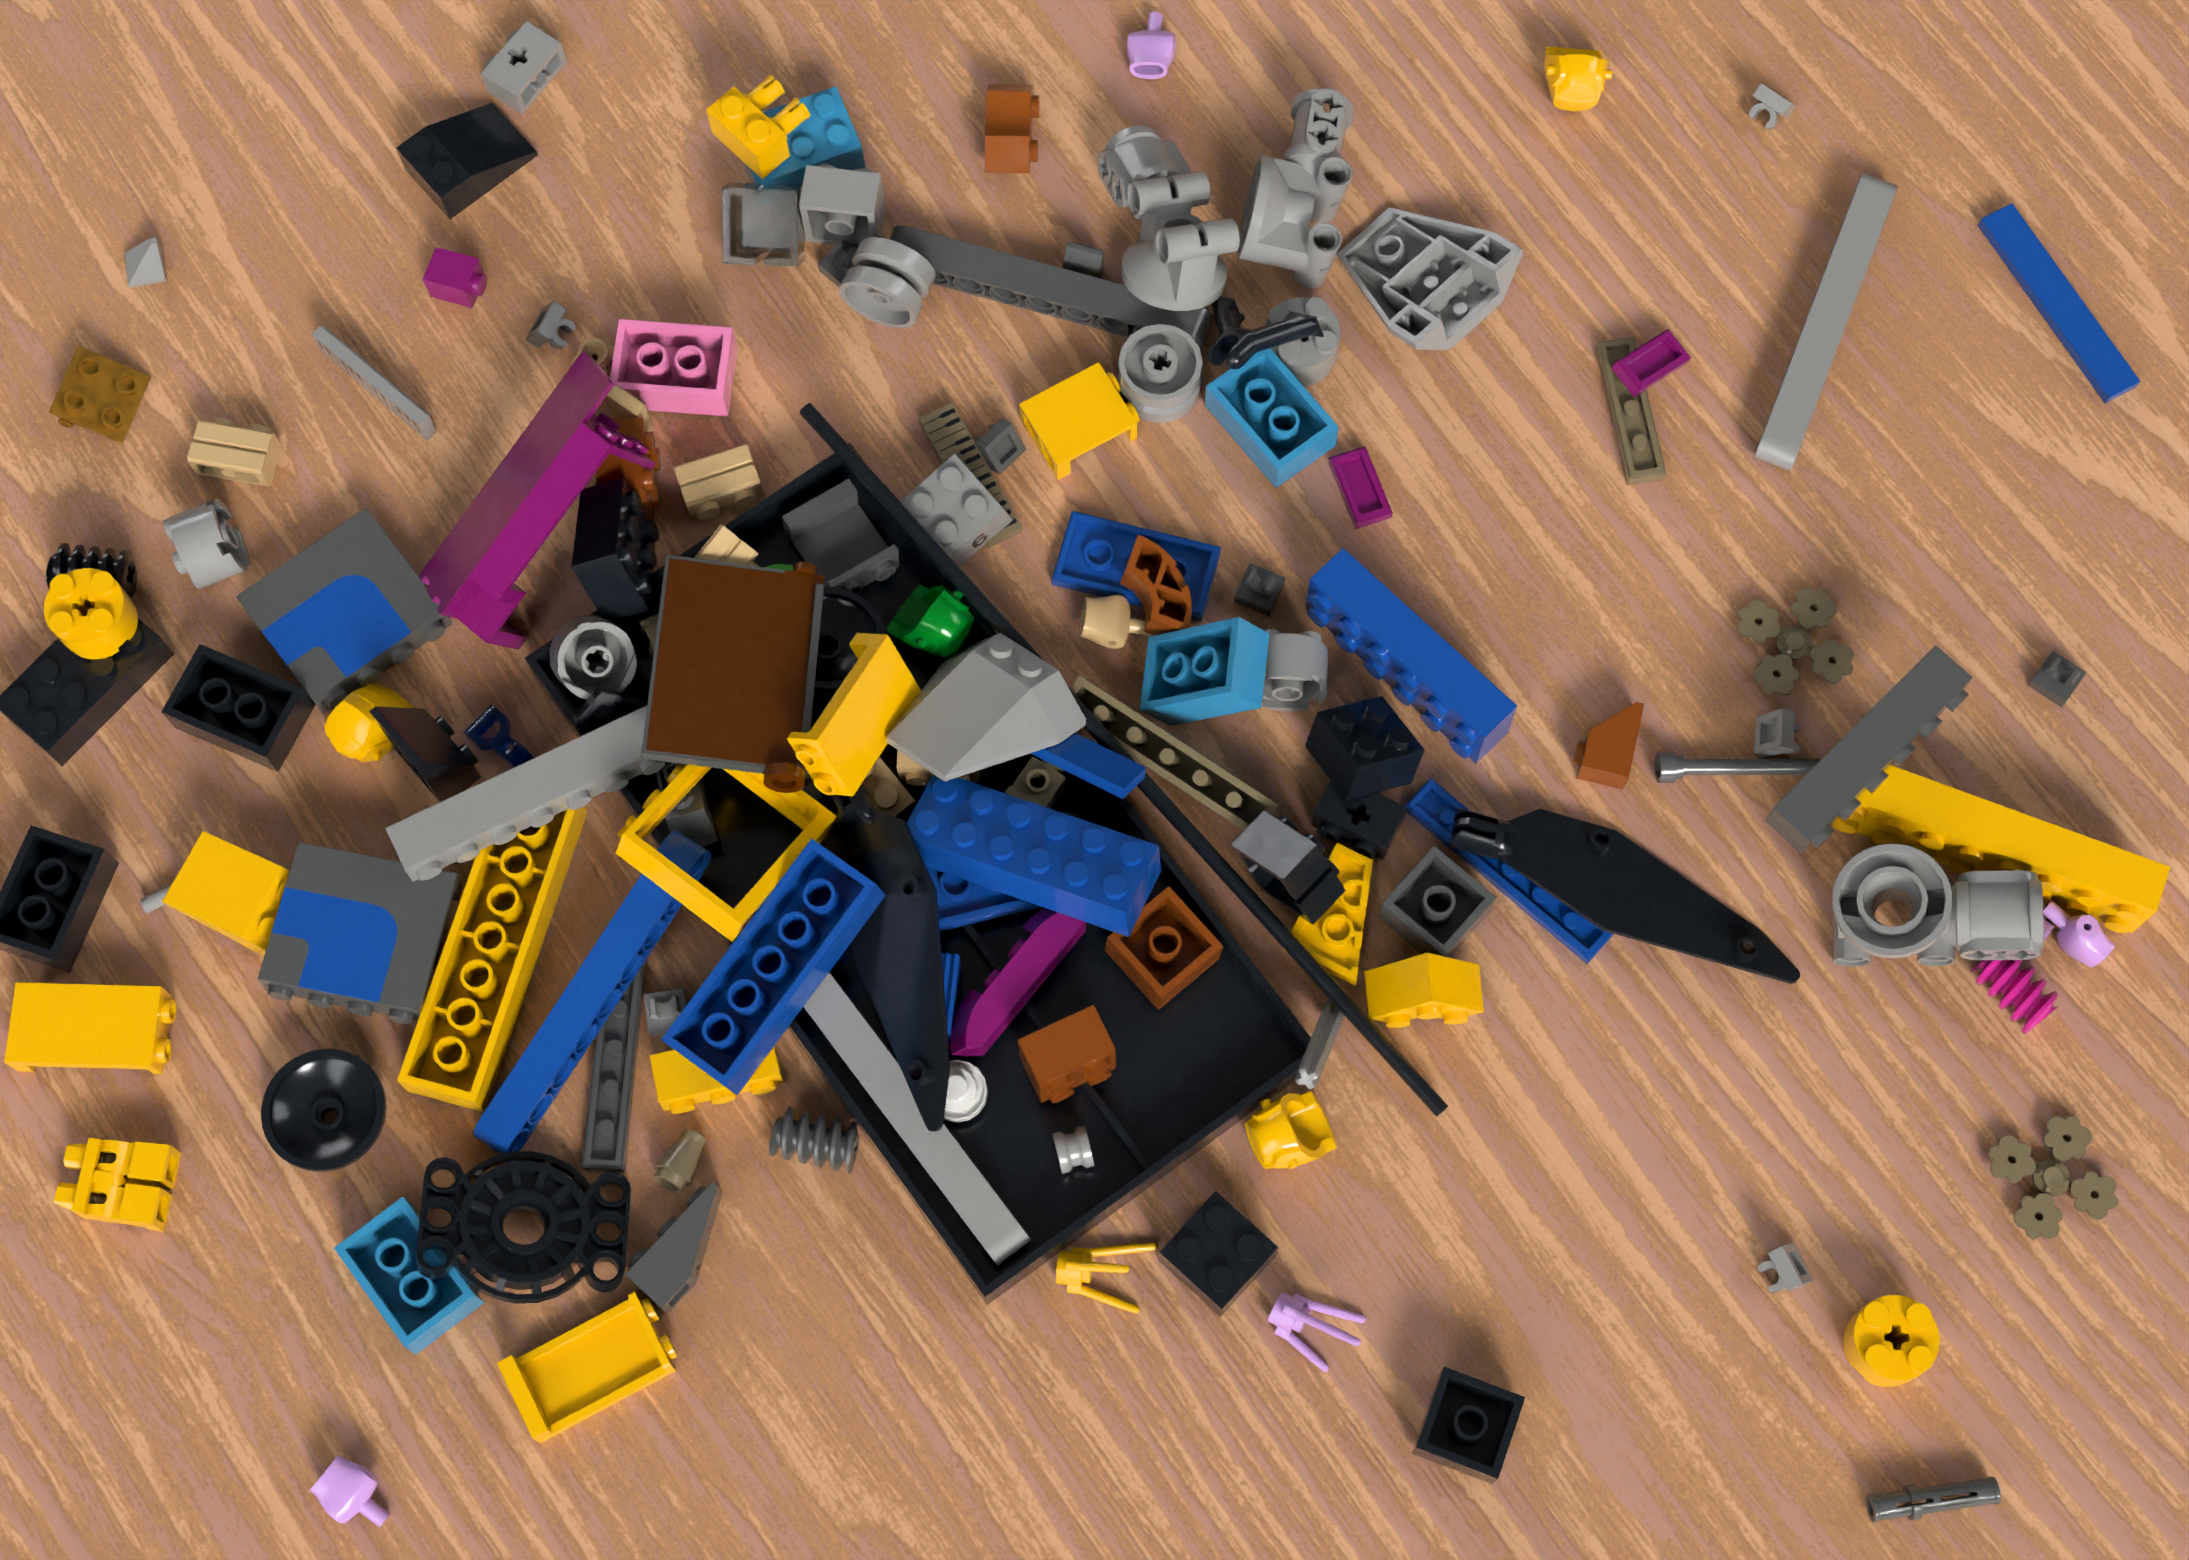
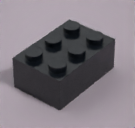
[571,477,659,622]
[161,644,316,772]
[0,825,119,973]

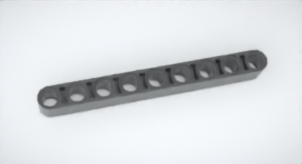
[890,225,1212,352]

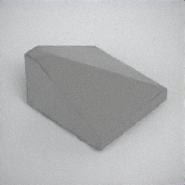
[125,237,167,288]

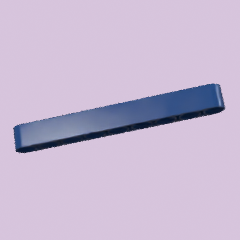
[474,831,711,1155]

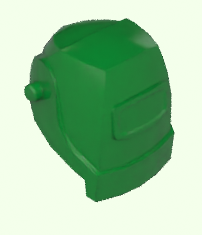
[885,584,975,659]

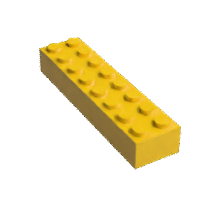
[1833,765,2170,933]
[397,806,588,1112]

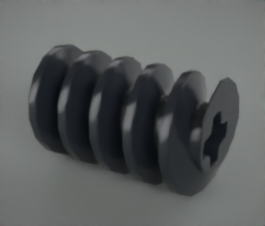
[46,543,137,599]

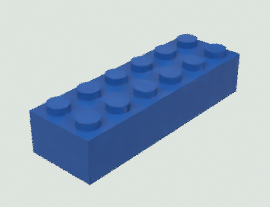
[1306,548,1517,764]
[907,774,1161,937]
[661,838,886,1095]

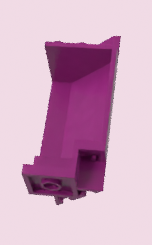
[418,350,656,650]

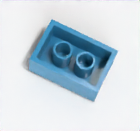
[744,86,866,206]
[1205,348,1339,488]
[1140,617,1269,726]
[334,1196,485,1355]

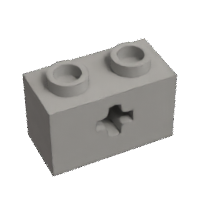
[481,21,567,115]

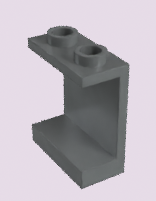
[782,479,899,594]

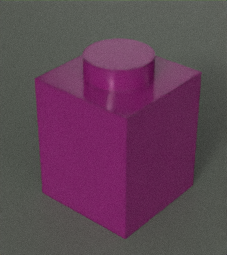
[423,247,487,308]

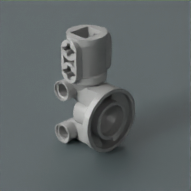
[1237,88,1354,289]
[1098,125,1240,311]
[1832,844,2044,967]

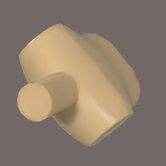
[1079,595,1152,649]

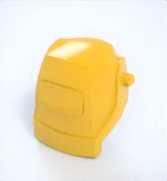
[1544,46,1612,111]
[324,684,413,762]
[1245,1091,1337,1169]

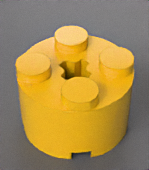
[44,568,138,659]
[1843,1295,1940,1387]

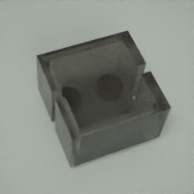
[722,183,804,267]

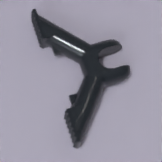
[1207,297,1324,369]

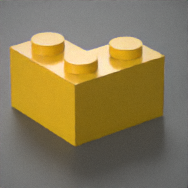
[1364,953,1484,1028]

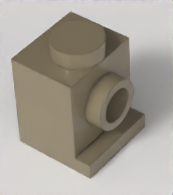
[1005,756,1067,809]

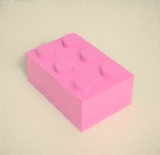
[610,319,738,417]

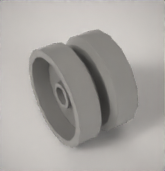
[839,237,936,328]
[1118,324,1203,423]

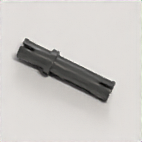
[1866,1477,2001,1522]

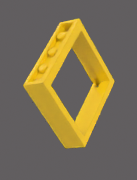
[615,764,837,943]

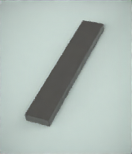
[582,959,647,1172]

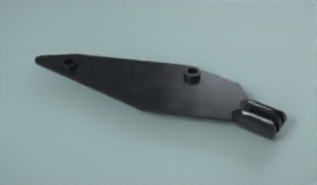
[825,782,950,1132]
[1450,808,1800,984]

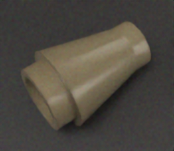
[653,1129,706,1193]

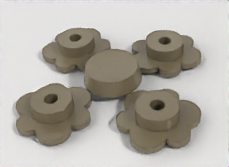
[1737,588,1854,696]
[1988,1116,2118,1239]

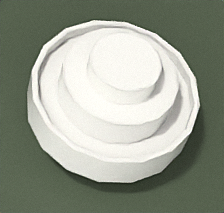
[944,1060,988,1123]

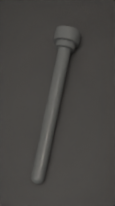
[1655,751,1821,783]

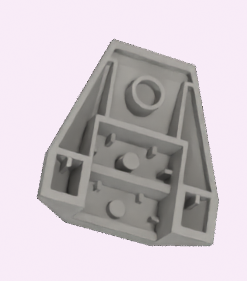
[1337,207,1523,350]
[887,633,1086,781]

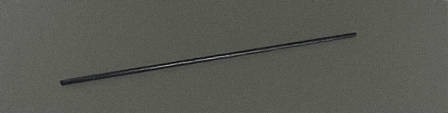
[799,403,1448,1117]

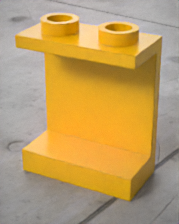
[1019,362,1140,480]

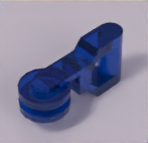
[463,705,534,768]

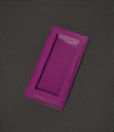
[1611,329,1691,397]
[1329,446,1393,529]

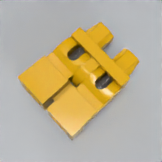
[54,1138,182,1232]

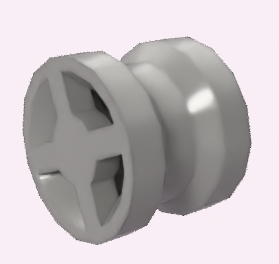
[1052,1125,1094,1174]

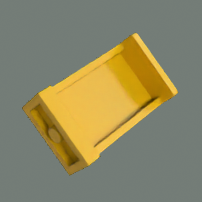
[787,633,921,796]
[4,982,176,1074]
[497,1291,678,1443]

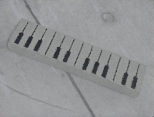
[311,326,436,441]

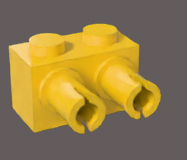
[706,74,810,180]

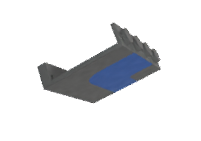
[236,508,452,714]
[258,842,462,1024]

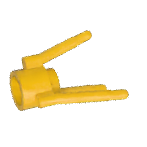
[1056,1242,1157,1314]

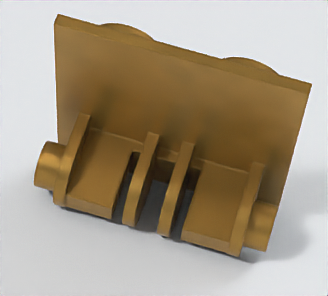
[48,345,151,444]

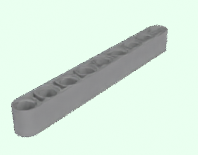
[1754,173,1898,471]
[804,972,1031,1266]

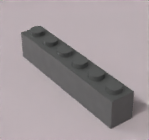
[1765,645,1973,854]

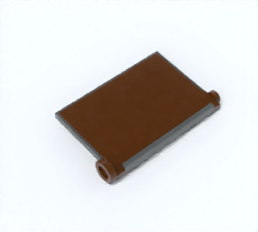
[641,554,825,793]

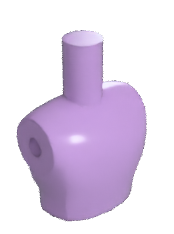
[1127,12,1176,79]
[2043,900,2115,968]
[309,1455,390,1527]

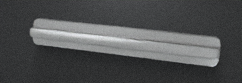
[1295,999,1344,1089]

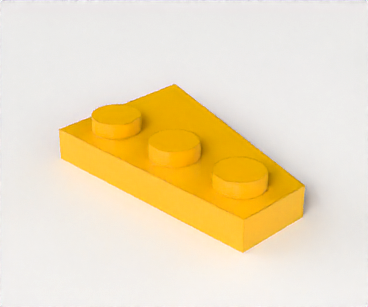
[1283,843,1373,986]

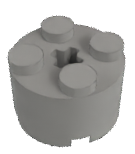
[1265,297,1341,386]
[163,498,249,589]
[550,615,637,700]
[1262,629,1328,712]

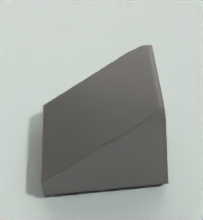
[1063,241,1104,279]

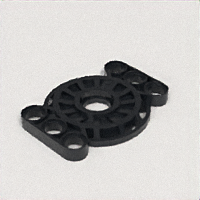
[415,1151,631,1304]

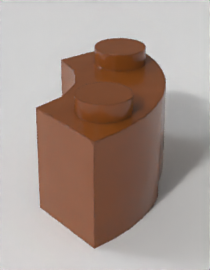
[985,84,1040,173]
[1120,535,1192,636]

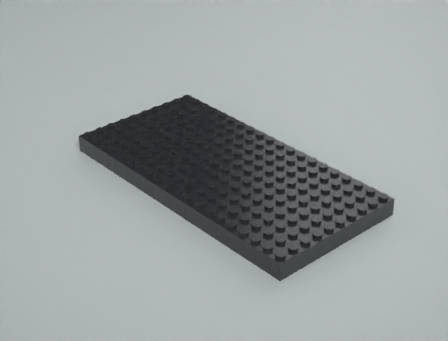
[525,443,1311,1305]

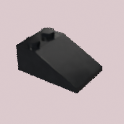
[396,103,538,219]
[369,706,481,802]

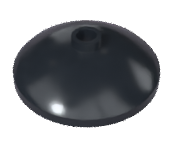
[814,586,886,692]
[261,1049,387,1172]

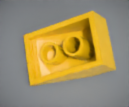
[162,831,290,956]

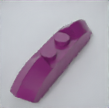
[950,908,1086,1057]

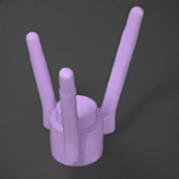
[1268,1292,1366,1372]

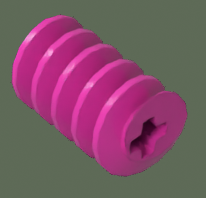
[1970,960,2058,1034]

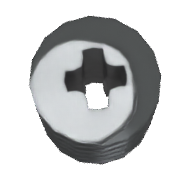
[769,1107,860,1174]

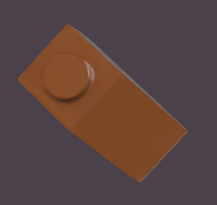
[1572,702,1644,789]

